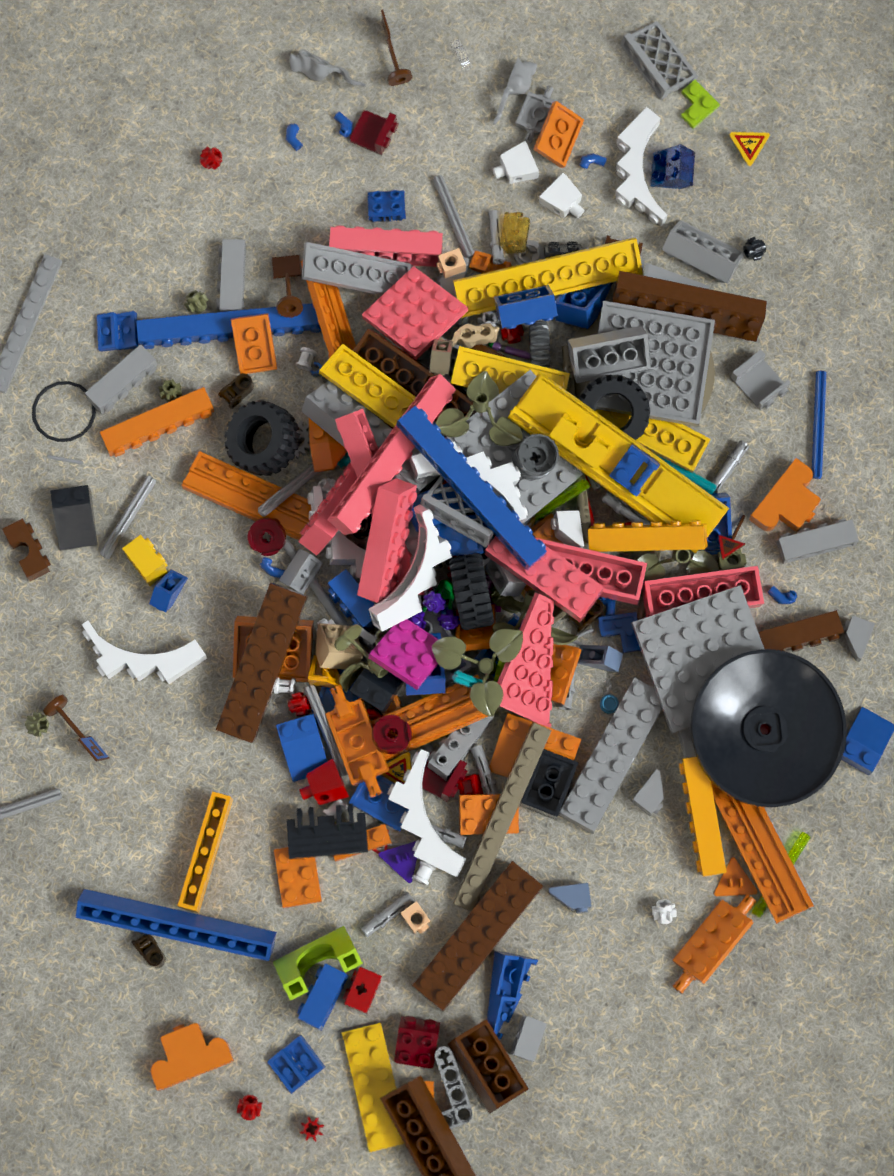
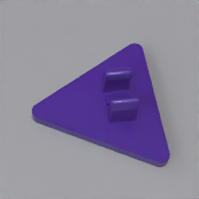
[379,841,417,883]

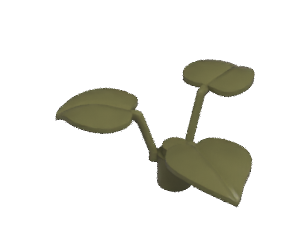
[435,371,523,446]
[636,550,720,582]
[492,590,578,645]
[334,624,392,693]
[432,629,523,717]

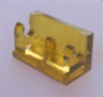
[499,212,530,254]

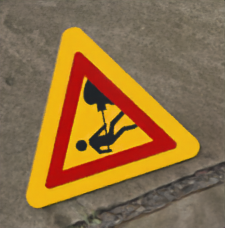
[729,132,770,166]
[381,752,412,784]

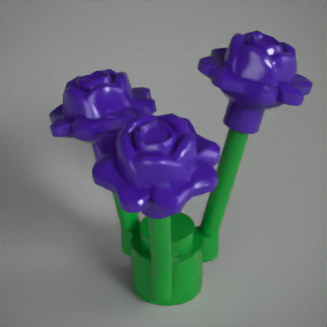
[408,580,461,630]

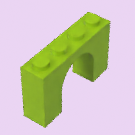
[273,926,363,1001]

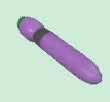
[488,342,530,359]

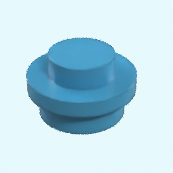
[600,694,619,714]

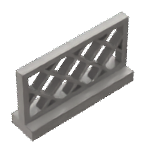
[620,21,698,100]
[420,476,511,547]

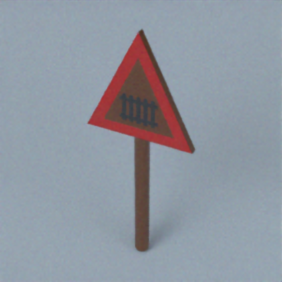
[718,515,746,560]

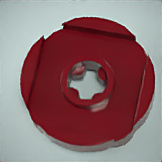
[247,517,286,556]
[372,715,412,754]

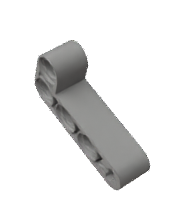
[435,1046,473,1129]

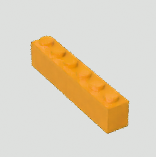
[588,520,707,552]
[679,756,727,877]
[177,791,233,913]

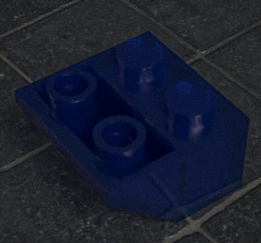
[651,144,695,189]

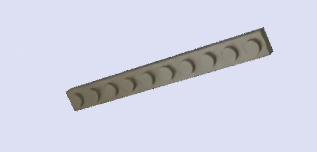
[453,722,552,911]

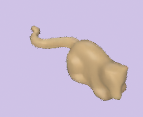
[439,323,500,348]

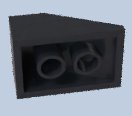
[50,485,98,551]
[350,664,404,713]
[520,749,579,820]

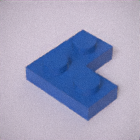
[598,612,641,653]

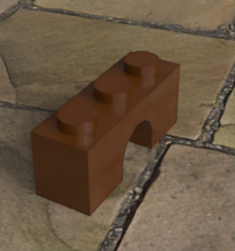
[2,518,51,582]

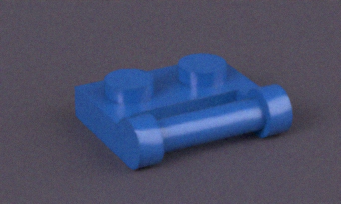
[609,444,660,496]

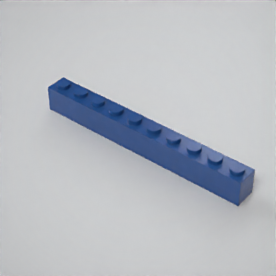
[136,303,322,349]
[396,405,547,570]
[76,889,277,961]

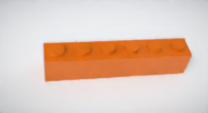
[100,387,215,457]

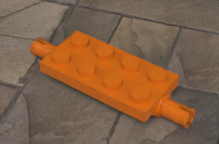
[325,685,389,797]
[673,894,757,994]

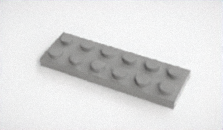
[302,242,411,296]

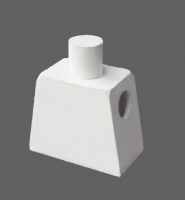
[493,141,539,184]
[539,173,585,219]

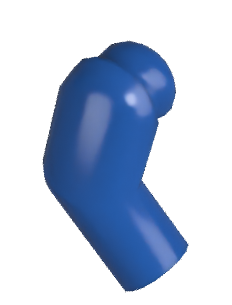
[286,124,303,151]
[260,557,285,579]
[767,586,797,604]
[598,597,616,616]

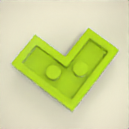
[681,80,720,129]

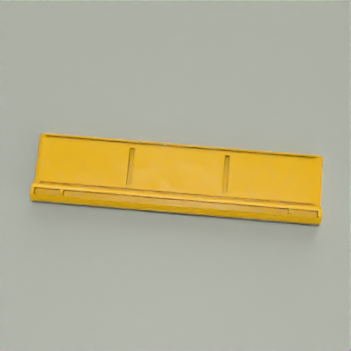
[507,372,729,554]

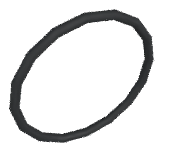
[32,381,96,442]

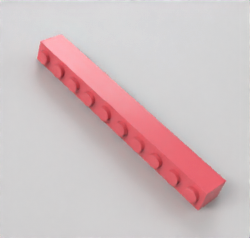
[327,374,456,535]
[335,409,433,596]

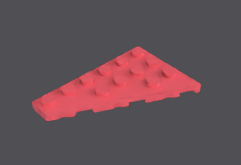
[497,593,554,728]

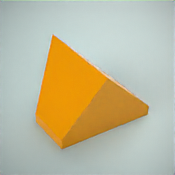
[308,655,343,689]

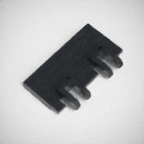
[286,803,368,860]

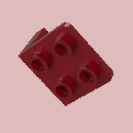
[350,110,399,155]
[422,751,468,802]
[394,1016,441,1069]

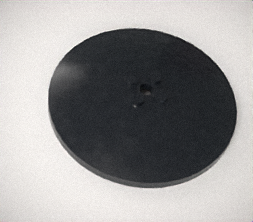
[691,649,847,808]

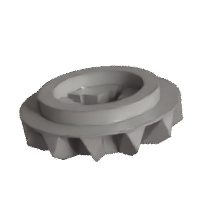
[514,240,544,265]

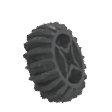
[529,321,550,368]

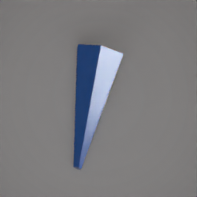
[487,951,538,1040]

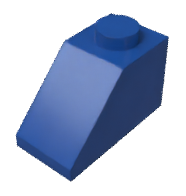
[149,569,188,613]

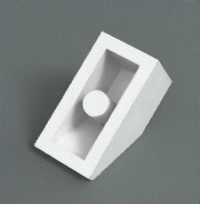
[551,511,584,548]

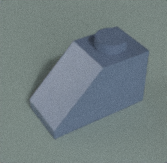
[577,645,623,672]
[548,883,592,914]

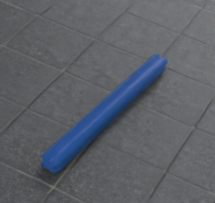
[812,370,826,479]

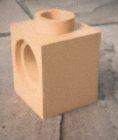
[436,248,466,278]
[400,901,431,934]

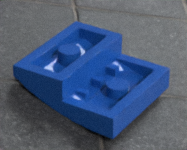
[97,311,139,351]
[267,1035,325,1094]

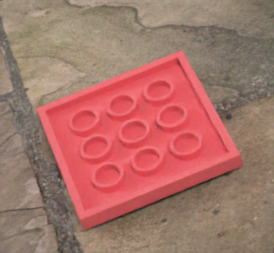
[362,266,468,360]

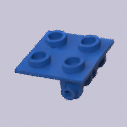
[368,190,406,222]

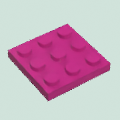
[368,619,439,690]

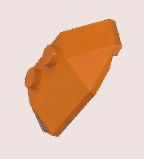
[308,417,347,472]

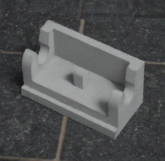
[279,548,323,594]
[510,1016,547,1062]

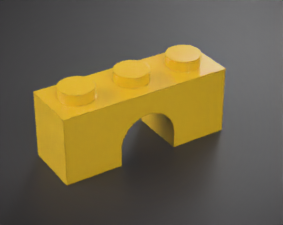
[549,413,613,470]

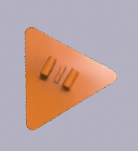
[714,857,758,896]

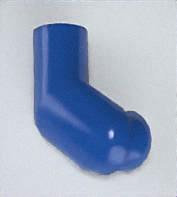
[334,112,352,137]
[579,153,607,169]

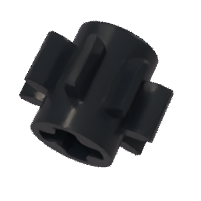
[743,237,766,261]

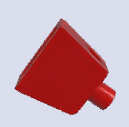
[299,759,349,805]

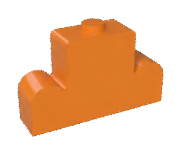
[749,458,821,531]
[151,1023,235,1091]

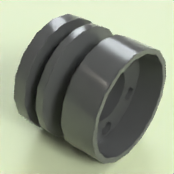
[512,434,559,481]

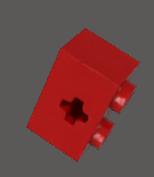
[343,967,383,1014]

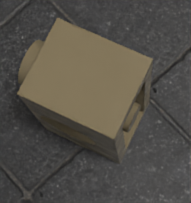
[430,339,453,376]

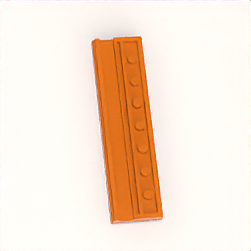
[300,260,356,358]
[182,451,311,540]
[371,675,488,761]
[711,781,814,924]

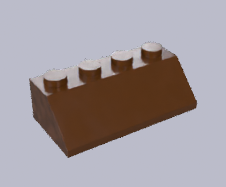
[447,1019,529,1114]

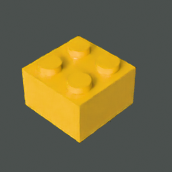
[122,535,168,586]

